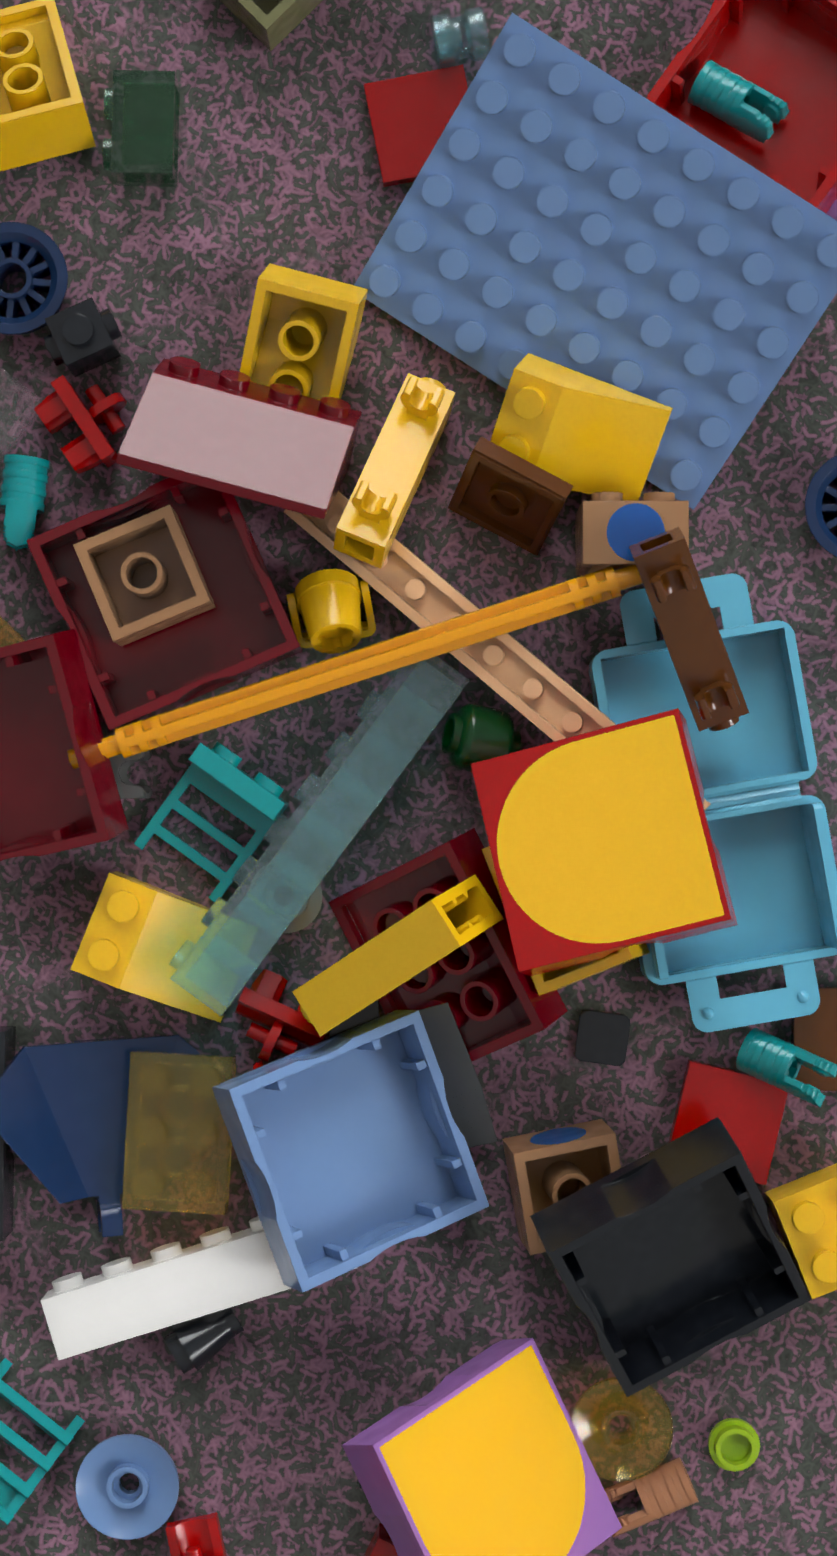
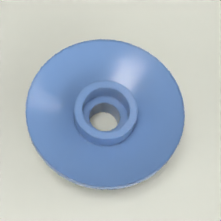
[75,1434,179,1540]

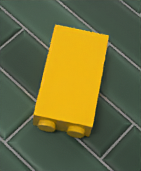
[292,874,504,1037]

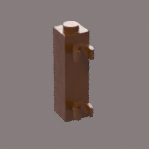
[629,527,749,732]

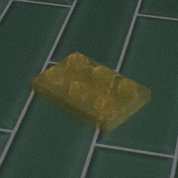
[122,1051,236,1215]

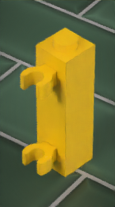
[333,373,456,569]

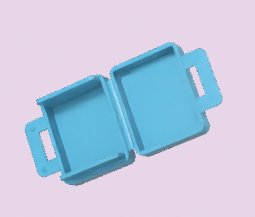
[589,573,837,1032]

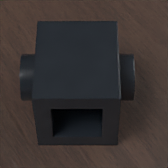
[43,297,122,377]

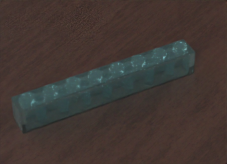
[169,656,470,1016]

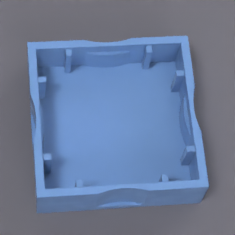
[212,1010,489,1293]

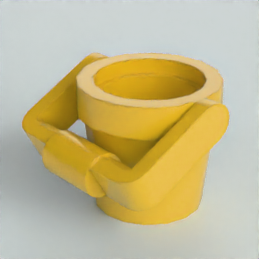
[286,569,376,654]

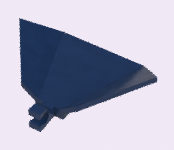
[0,1035,230,1237]

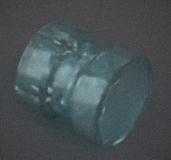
[431,7,490,68]

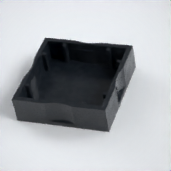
[530,1117,812,1397]

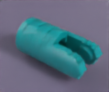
[687,60,790,143]
[0,454,51,552]
[736,1028,837,1107]

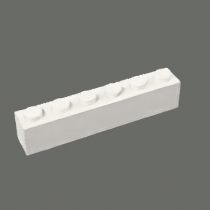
[40,1216,358,1360]

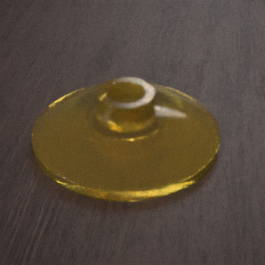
[571,1377,673,1482]

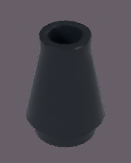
[164,1307,244,1374]

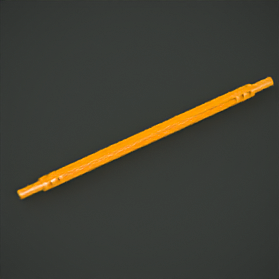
[67,565,643,769]

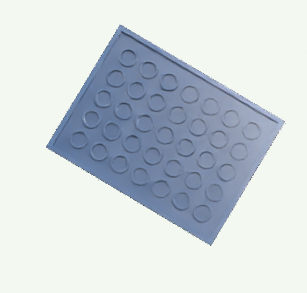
[354,13,837,510]

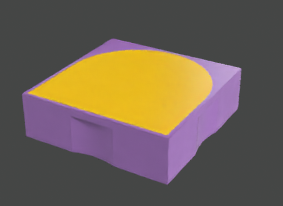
[342,1338,622,1556]

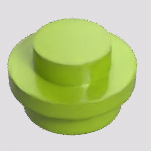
[708,1418,760,1472]

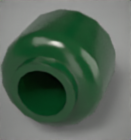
[442,704,521,772]

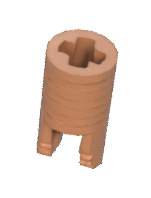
[604,1457,699,1538]

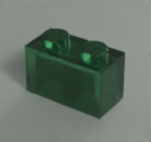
[102,70,180,187]

